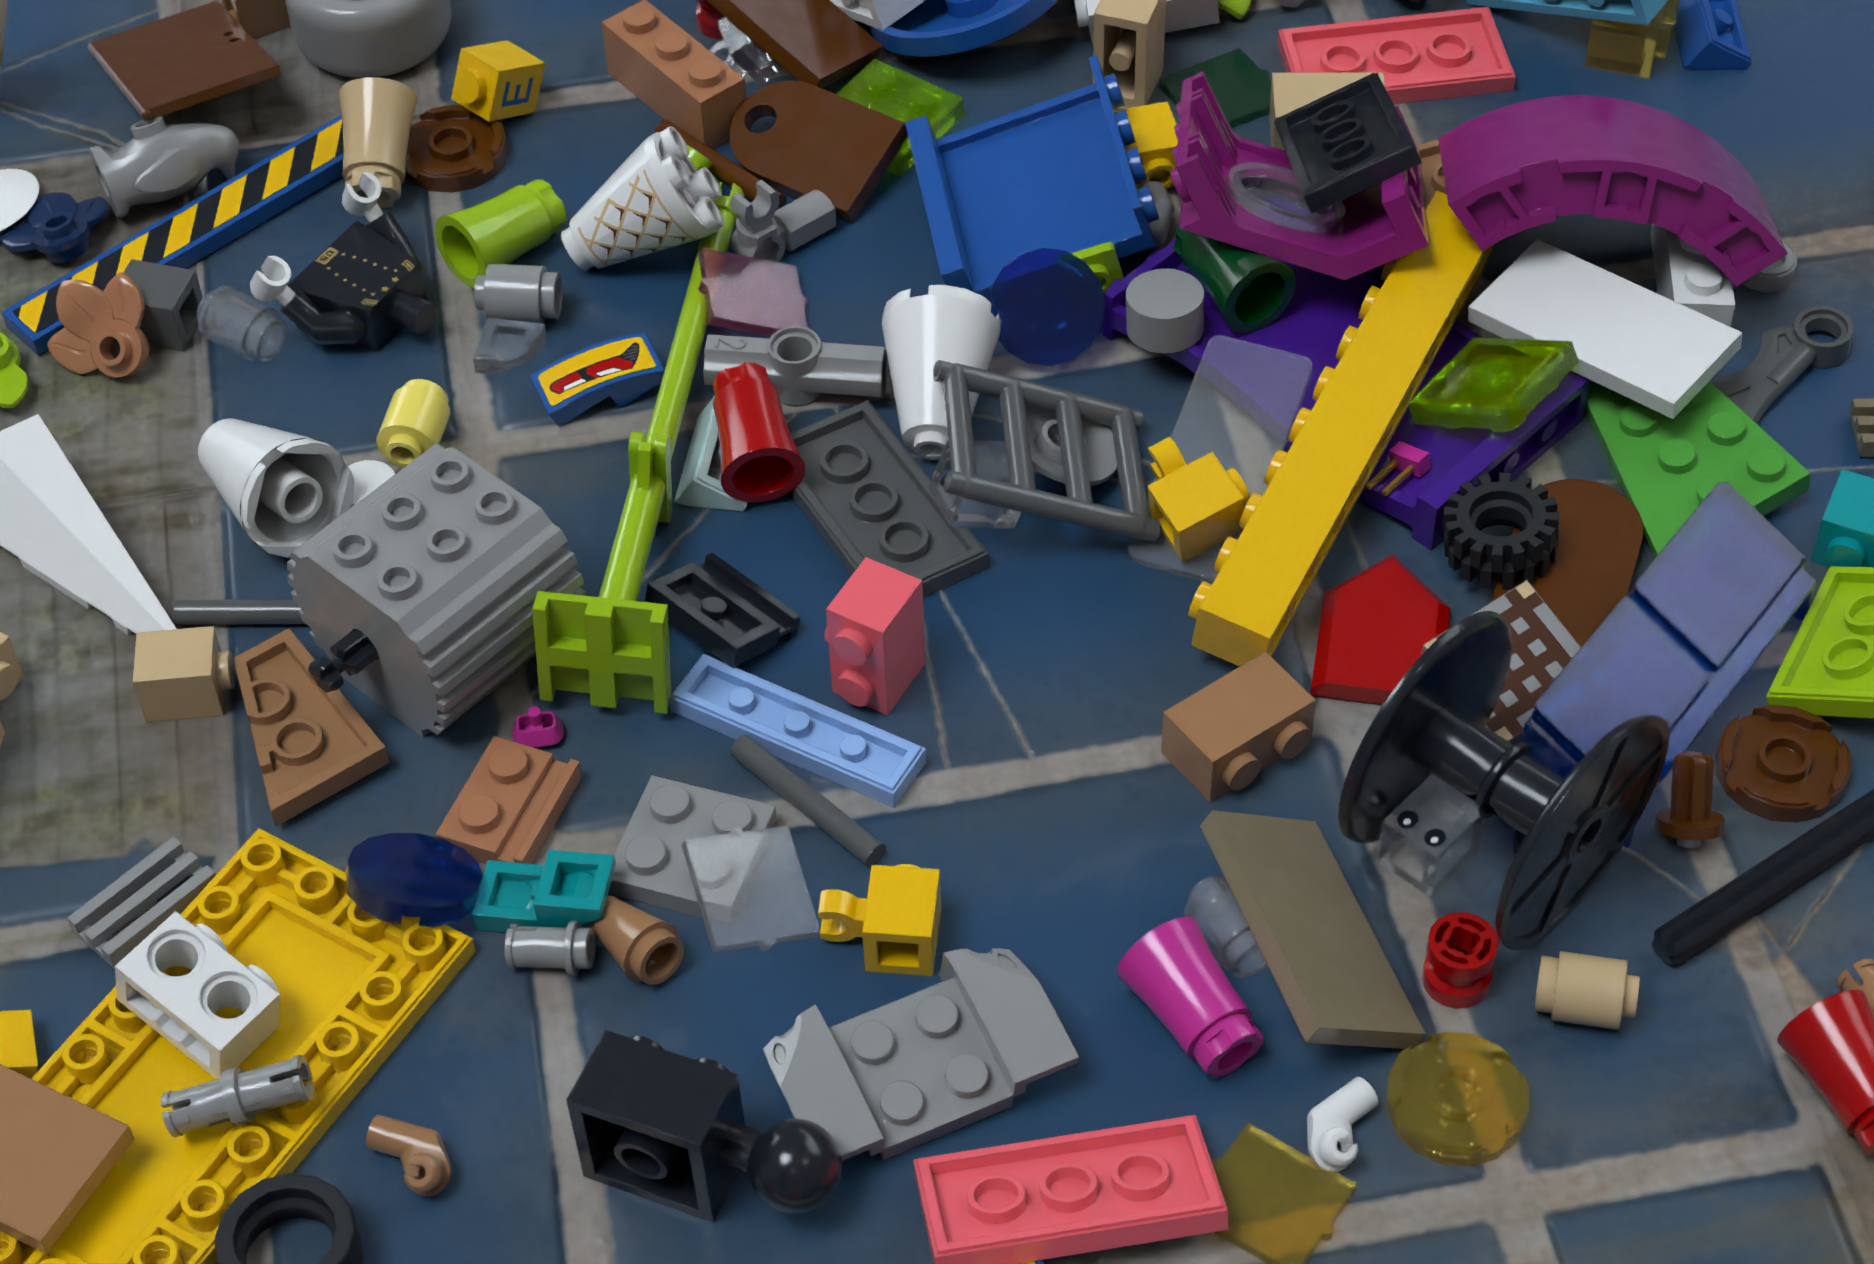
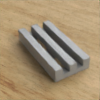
[67,836,216,968]

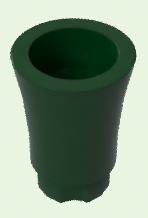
[1173,225,1296,333]

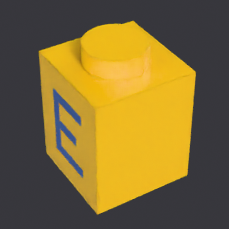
[451,40,546,122]

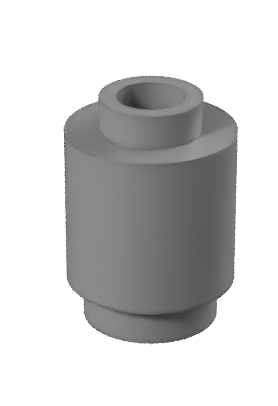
[474,264,563,324]

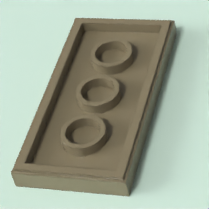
[1200,810,1426,1049]

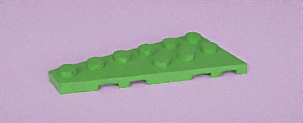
[1585,380,1811,576]

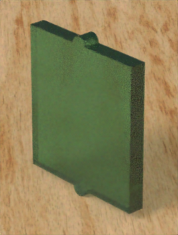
[1159,48,1272,129]

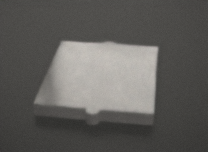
[681,826,820,952]

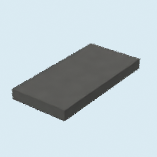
[789,400,989,598]

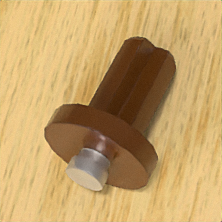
[1655,751,1725,848]

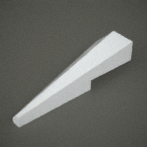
[0,414,176,635]

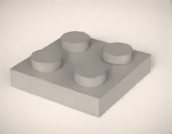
[608,775,777,925]

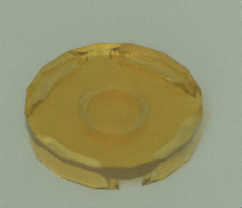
[1386,1032,1529,1167]

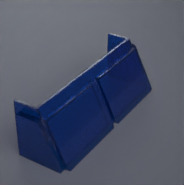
[1521,481,1817,848]

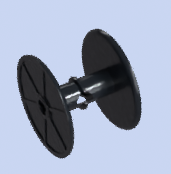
[1338,611,1670,951]

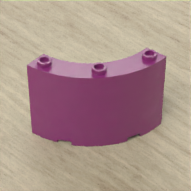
[1438,95,1788,287]

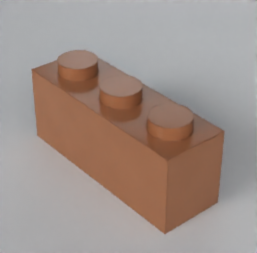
[601,0,746,149]

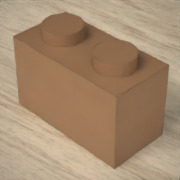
[1161,651,1316,803]

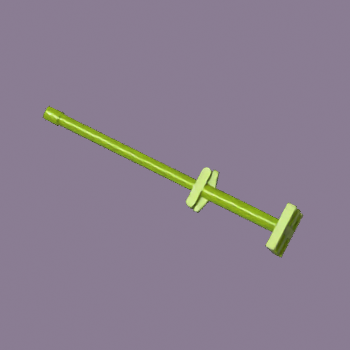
[532,182,744,714]

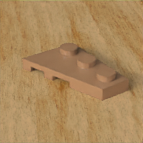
[233,628,390,827]

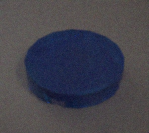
[989,248,1106,367]
[345,833,483,927]

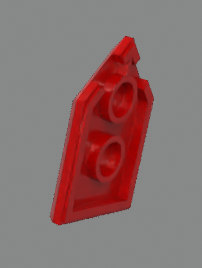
[1310,554,1450,704]

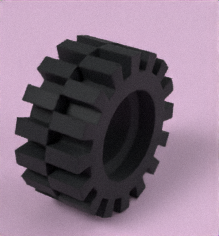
[1444,473,1559,590]

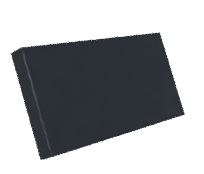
[1274,73,1422,214]

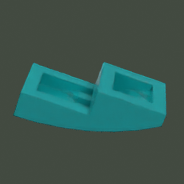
[472,850,616,932]

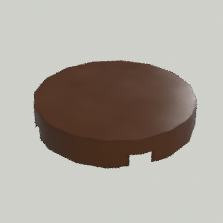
[405,104,508,193]
[1715,705,1852,823]

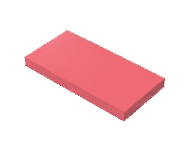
[1277,7,1516,104]
[913,1115,1229,1264]

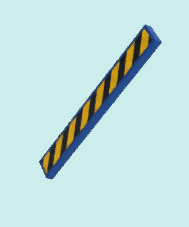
[1,114,344,355]

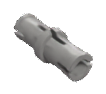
[161,1055,314,1137]

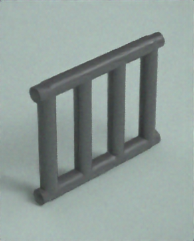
[933,360,1161,542]

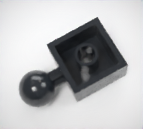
[566,1030,842,1222]

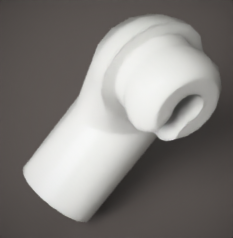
[1307,1077,1378,1172]

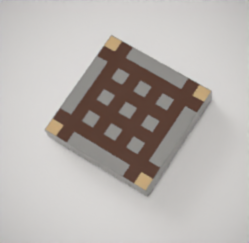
[1420,580,1606,744]

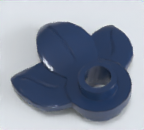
[0,192,110,263]

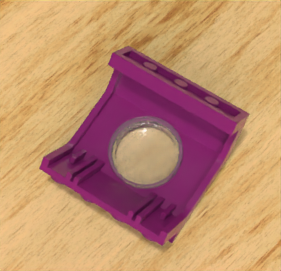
[1171,72,1429,280]

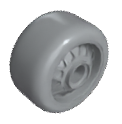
[285,0,451,78]

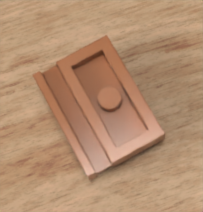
[435,736,582,864]

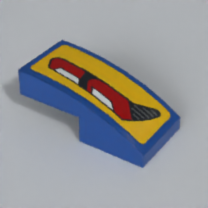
[530,332,665,427]

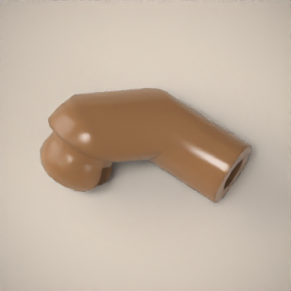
[366,1114,452,1196]

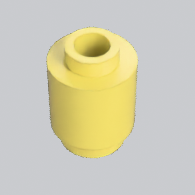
[376,379,450,468]

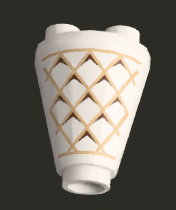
[561,126,724,271]

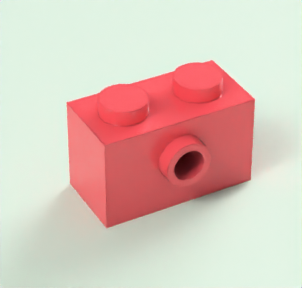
[825,557,926,716]

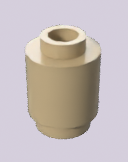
[1534,951,1640,1030]

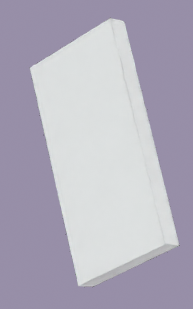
[1468,239,1742,419]

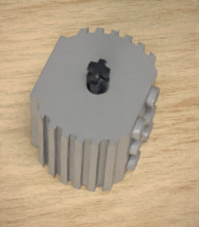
[287,443,586,738]

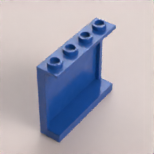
[905,55,1159,302]

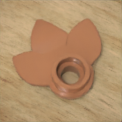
[47,272,149,378]

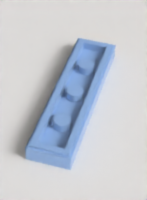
[669,654,926,808]

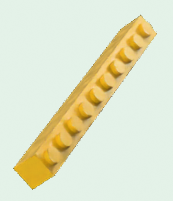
[1188,190,1494,666]

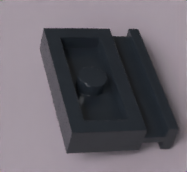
[645,552,801,668]

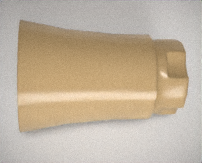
[339,77,417,208]

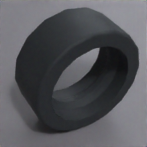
[215,1173,363,1264]

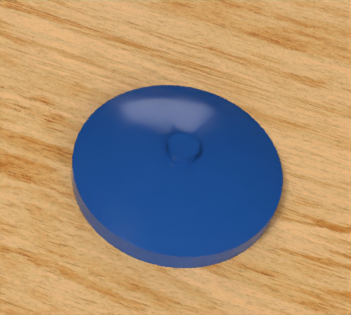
[868,0,1058,57]

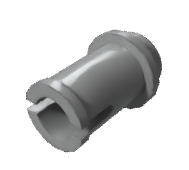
[504,921,596,976]

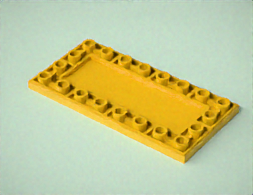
[0,828,476,1264]

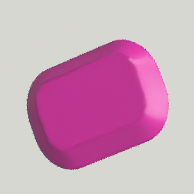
[512,707,564,748]

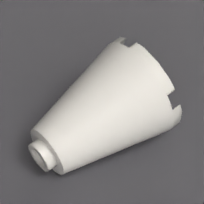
[882,285,1001,460]
[198,418,354,558]

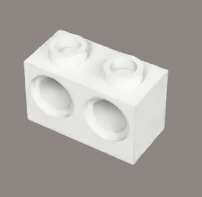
[115,911,280,1080]

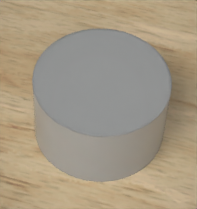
[1126,269,1204,353]

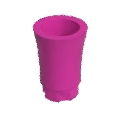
[1117,917,1264,1078]

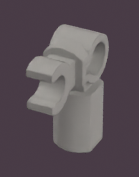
[730,180,836,273]

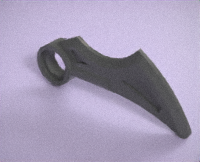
[1710,305,1854,424]

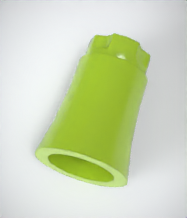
[435,179,567,289]

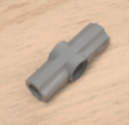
[703,326,888,406]

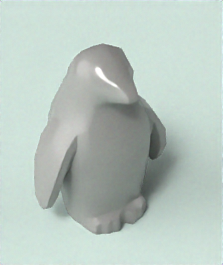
[89,116,239,218]

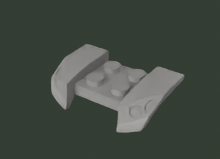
[763,948,1079,1161]

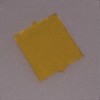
[1211,1123,1357,1264]

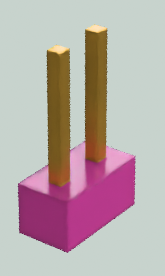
[1366,441,1431,496]

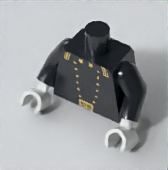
[250,172,437,351]

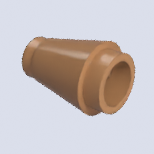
[588,896,684,985]

